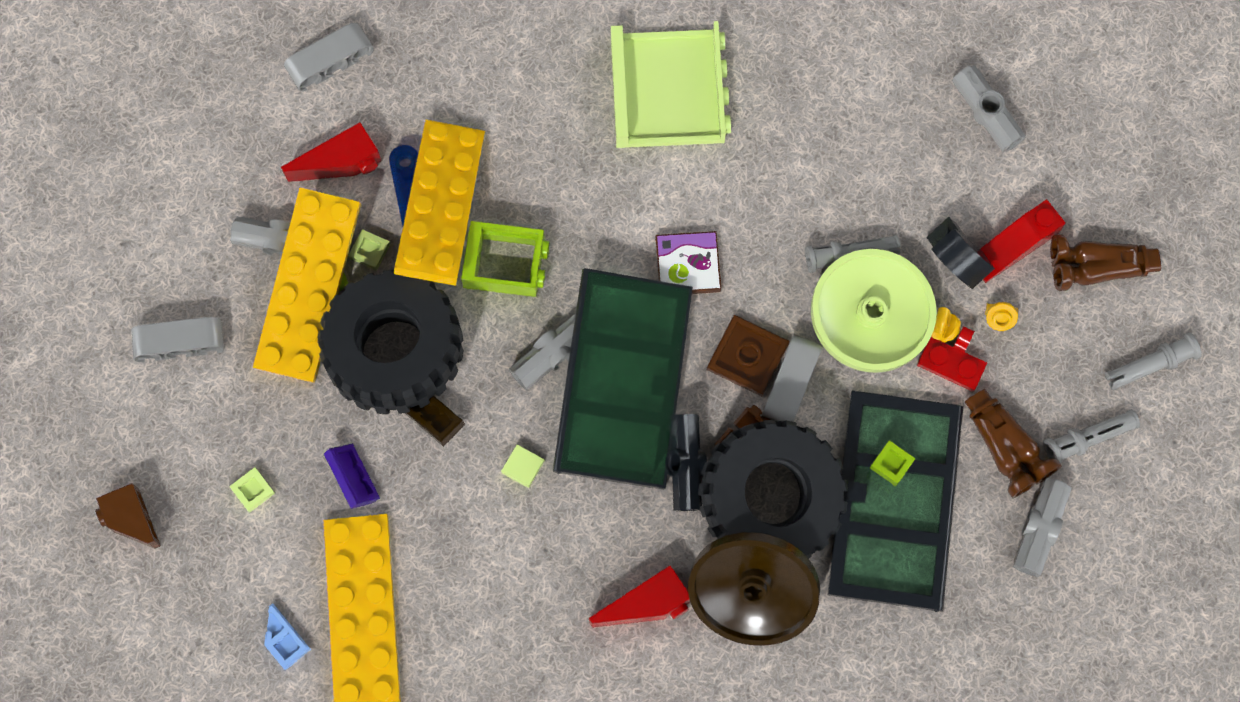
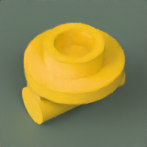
[985,302,1018,331]
[931,307,961,343]

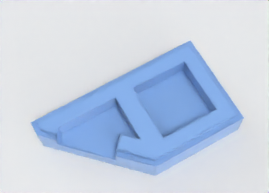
[264,603,311,671]

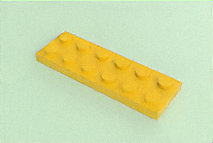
[394,119,485,286]
[253,187,361,383]
[323,514,401,702]

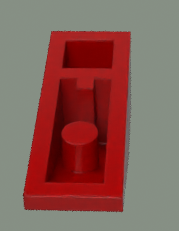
[281,122,382,182]
[980,199,1066,283]
[589,565,690,628]

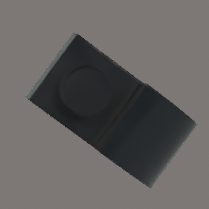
[926,217,995,289]

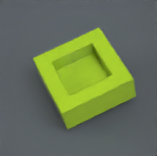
[870,440,915,486]

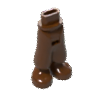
[1050,235,1161,291]
[965,389,1062,499]

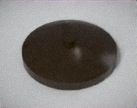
[688,532,820,646]

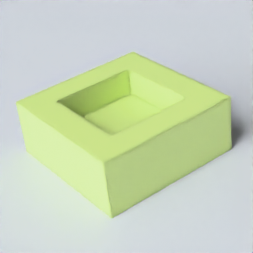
[348,229,390,271]
[501,445,545,488]
[229,467,275,513]

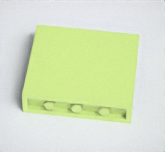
[611,21,731,148]

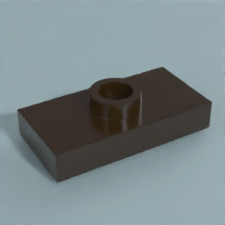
[405,396,465,447]

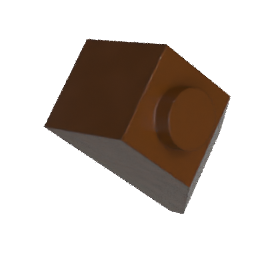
[95,483,161,549]

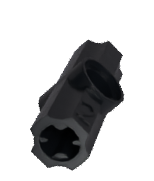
[665,414,707,511]

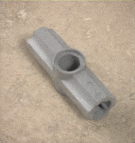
[952,65,1026,152]
[230,216,290,255]
[509,314,597,391]
[1013,478,1072,577]

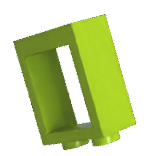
[461,221,550,297]

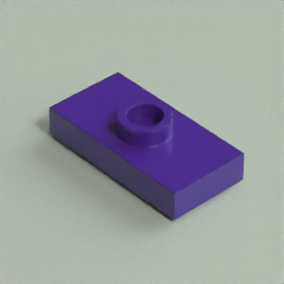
[324,443,380,509]

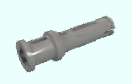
[805,235,900,273]
[1105,332,1202,391]
[1043,409,1140,463]

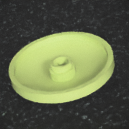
[811,249,937,373]

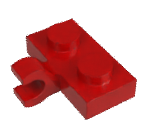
[917,326,987,392]

